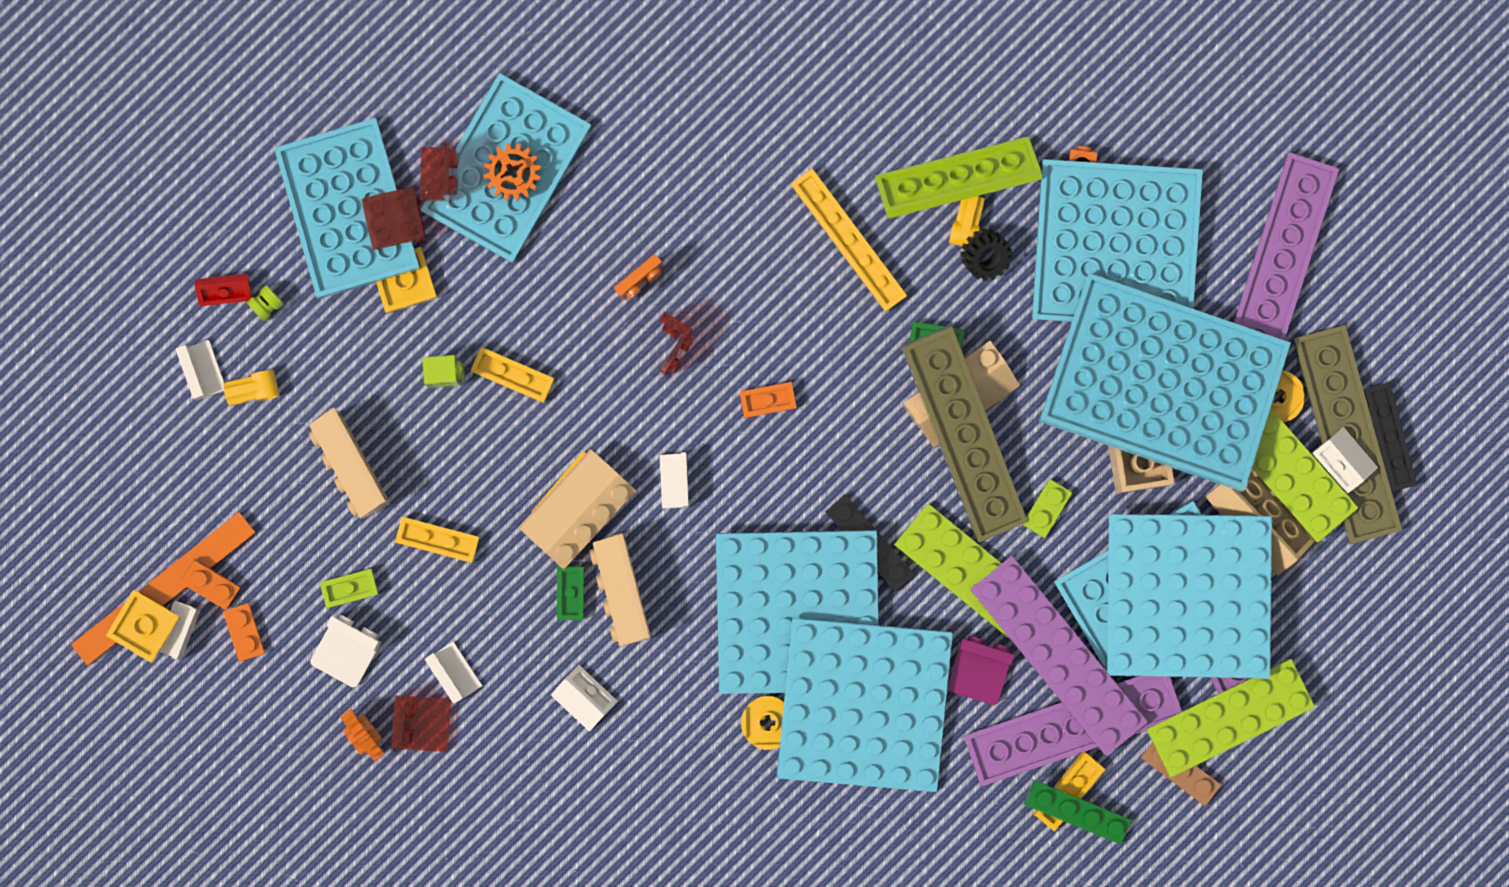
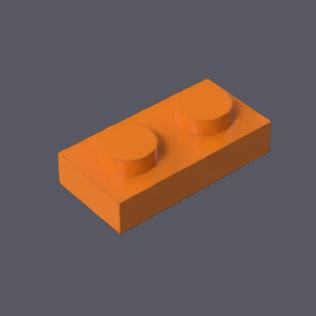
[739,382,797,419]
[180,559,240,610]
[223,603,266,662]

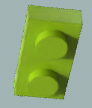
[1022,479,1072,539]
[320,569,379,609]

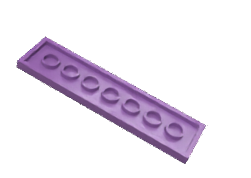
[1233,152,1339,340]
[970,556,1148,756]
[964,676,1182,787]

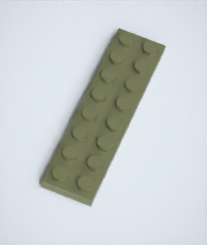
[901,325,1028,543]
[1293,325,1402,545]

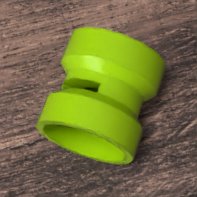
[246,285,284,322]

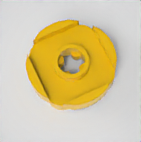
[1271,371,1304,422]
[741,696,784,750]

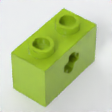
[422,355,465,388]

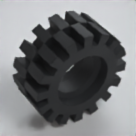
[960,229,1013,281]

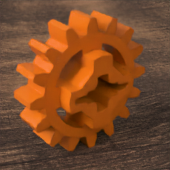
[484,143,542,202]
[340,709,385,762]

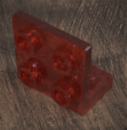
[420,142,459,202]
[361,186,428,250]
[659,312,695,377]
[391,695,451,752]

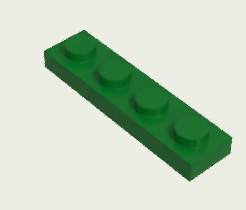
[1024,780,1132,845]

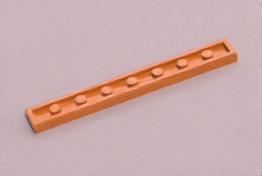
[71,512,256,666]

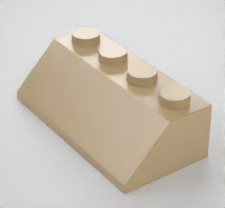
[903,341,1020,448]
[308,408,391,519]
[518,449,636,569]
[1205,468,1315,576]
[589,534,652,647]

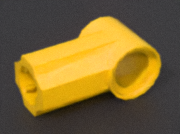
[949,196,985,246]
[223,370,280,406]

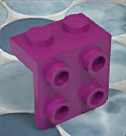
[947,636,1014,705]

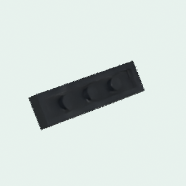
[1363,382,1417,492]
[825,495,915,592]

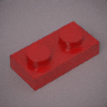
[195,273,252,307]

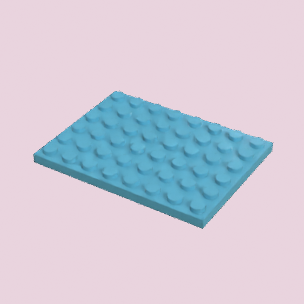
[1039,273,1291,492]

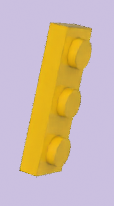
[471,347,555,403]
[395,517,480,563]
[1032,752,1105,832]

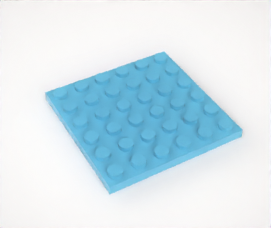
[1032,159,1203,322]
[1107,514,1272,678]
[716,530,878,694]
[777,618,952,792]

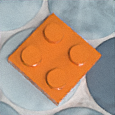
[614,254,663,301]

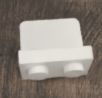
[311,614,381,687]

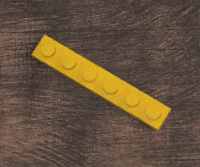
[791,169,907,312]

